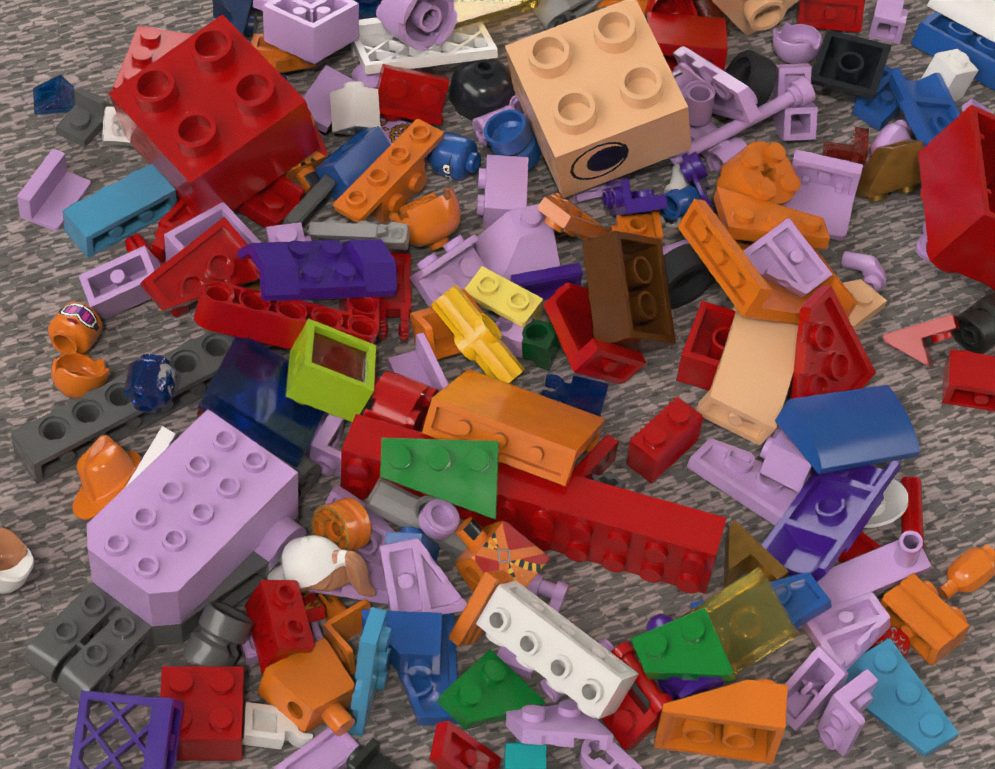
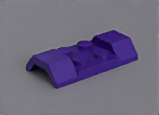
[237,239,397,301]
[762,460,901,582]

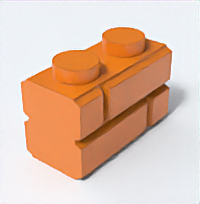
[880,573,970,666]

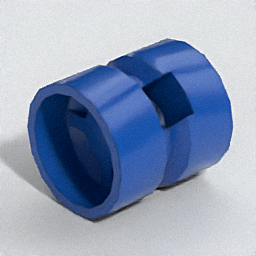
[484,109,541,170]

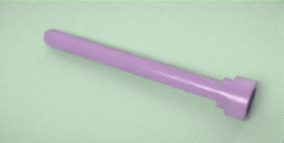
[670,77,816,165]

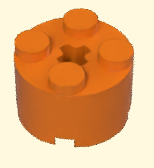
[717,141,801,206]

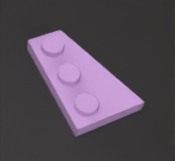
[673,46,761,123]

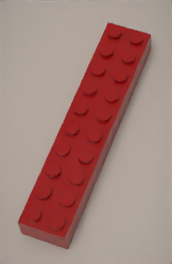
[340,414,727,594]

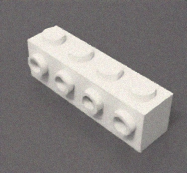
[476,581,639,719]

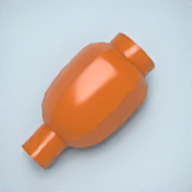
[937,544,995,601]

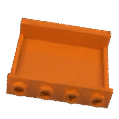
[678,199,858,325]
[422,369,606,486]

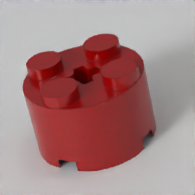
[363,371,439,431]

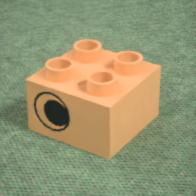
[505,0,691,199]

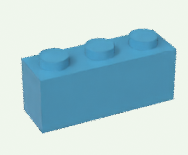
[62,164,177,258]

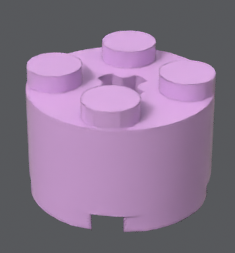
[376,0,458,51]

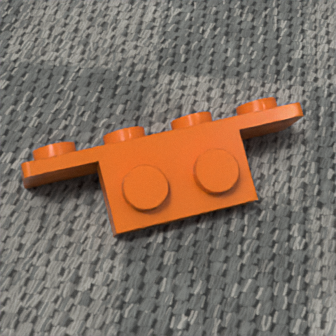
[333,119,444,224]

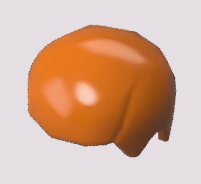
[51,352,110,399]

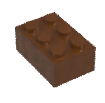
[582,231,676,353]

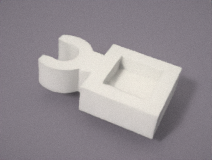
[242,702,313,750]

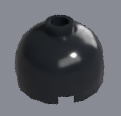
[449,58,515,121]

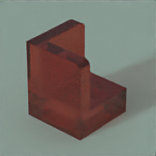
[823,127,869,174]

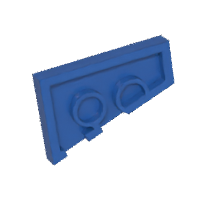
[395,613,459,726]

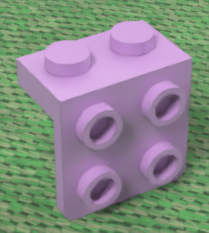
[783,149,863,241]

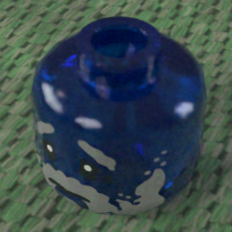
[124,354,177,413]

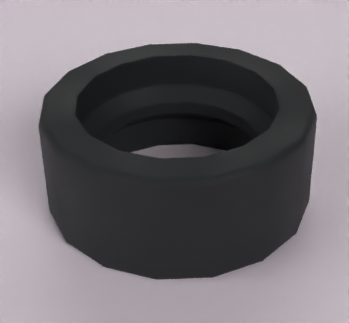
[725,50,777,108]
[664,244,715,309]

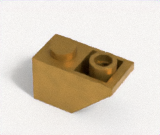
[855,139,924,202]

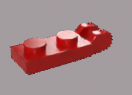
[377,253,411,341]

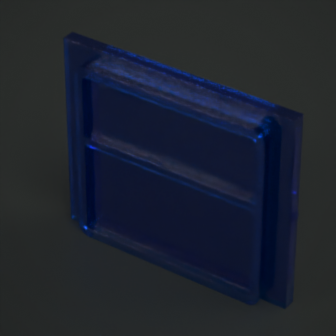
[198,337,324,468]

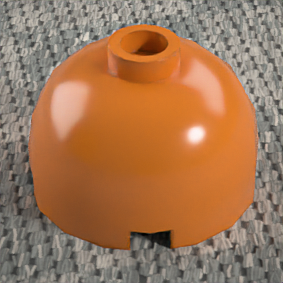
[389,187,461,251]

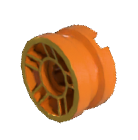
[311,497,371,551]

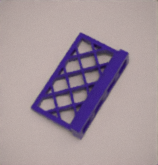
[69,690,184,769]

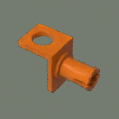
[317,593,371,675]

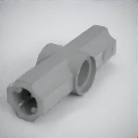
[365,477,467,557]

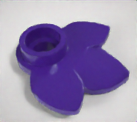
[679,151,717,214]

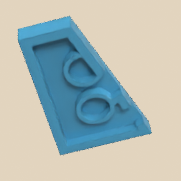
[347,607,392,737]

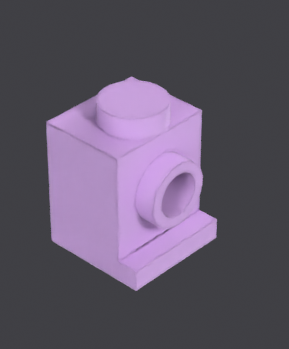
[868,0,908,45]

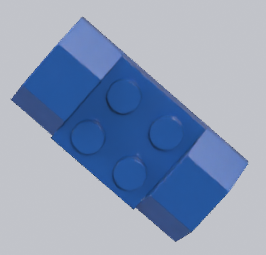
[889,68,960,147]

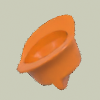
[72,435,141,520]

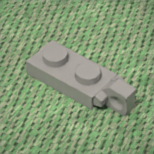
[308,220,410,250]

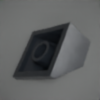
[811,29,892,99]

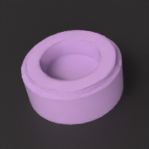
[419,499,460,540]

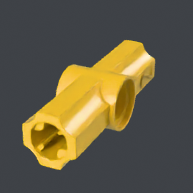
[431,284,525,383]

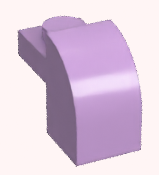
[770,63,818,141]

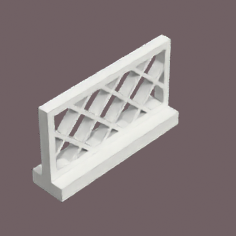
[350,5,498,75]

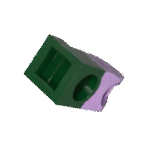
[495,315,561,371]

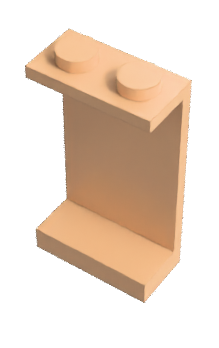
[696,306,798,446]

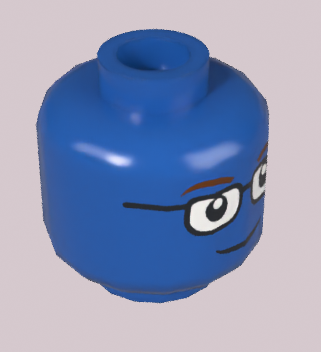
[427,132,481,181]

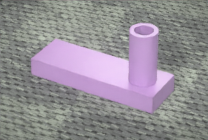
[817,531,932,605]

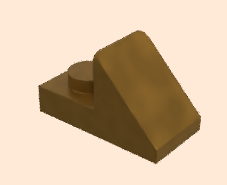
[723,520,789,589]

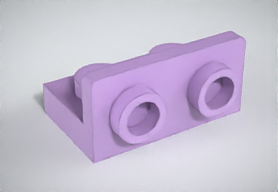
[409,234,486,307]
[816,669,879,757]

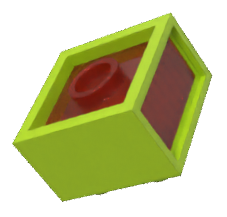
[285,318,376,422]

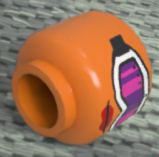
[48,302,103,354]

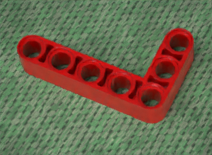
[193,281,380,349]

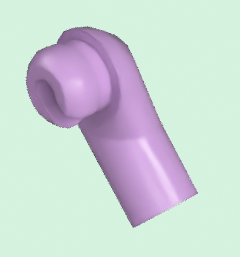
[841,251,887,292]

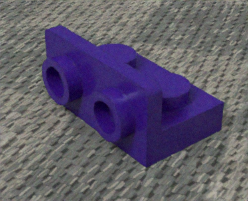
[602,178,668,216]

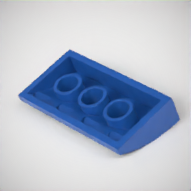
[911,11,995,90]
[775,385,921,474]

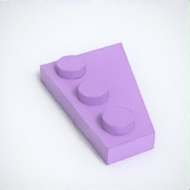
[687,438,799,526]

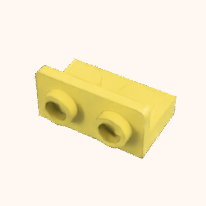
[465,266,543,327]

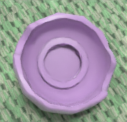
[773,22,823,64]

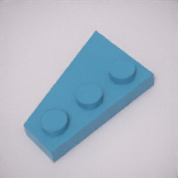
[844,638,959,757]

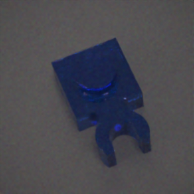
[541,374,609,417]

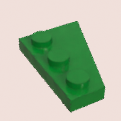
[380,438,500,520]

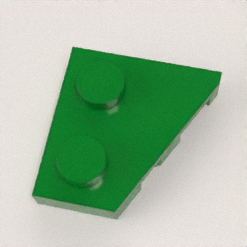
[631,608,736,681]
[436,649,545,730]

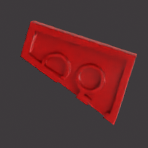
[140,216,260,312]

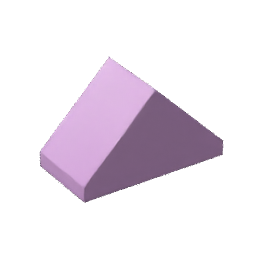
[784,646,849,731]

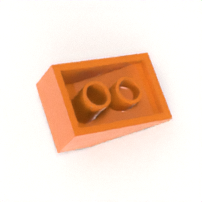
[653,679,788,764]

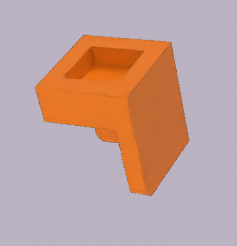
[410,307,461,360]

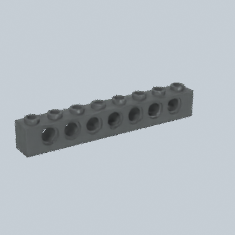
[11,331,291,484]

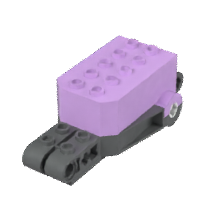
[24,409,321,707]

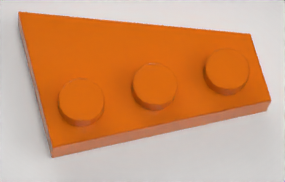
[713,187,830,250]
[537,192,609,241]

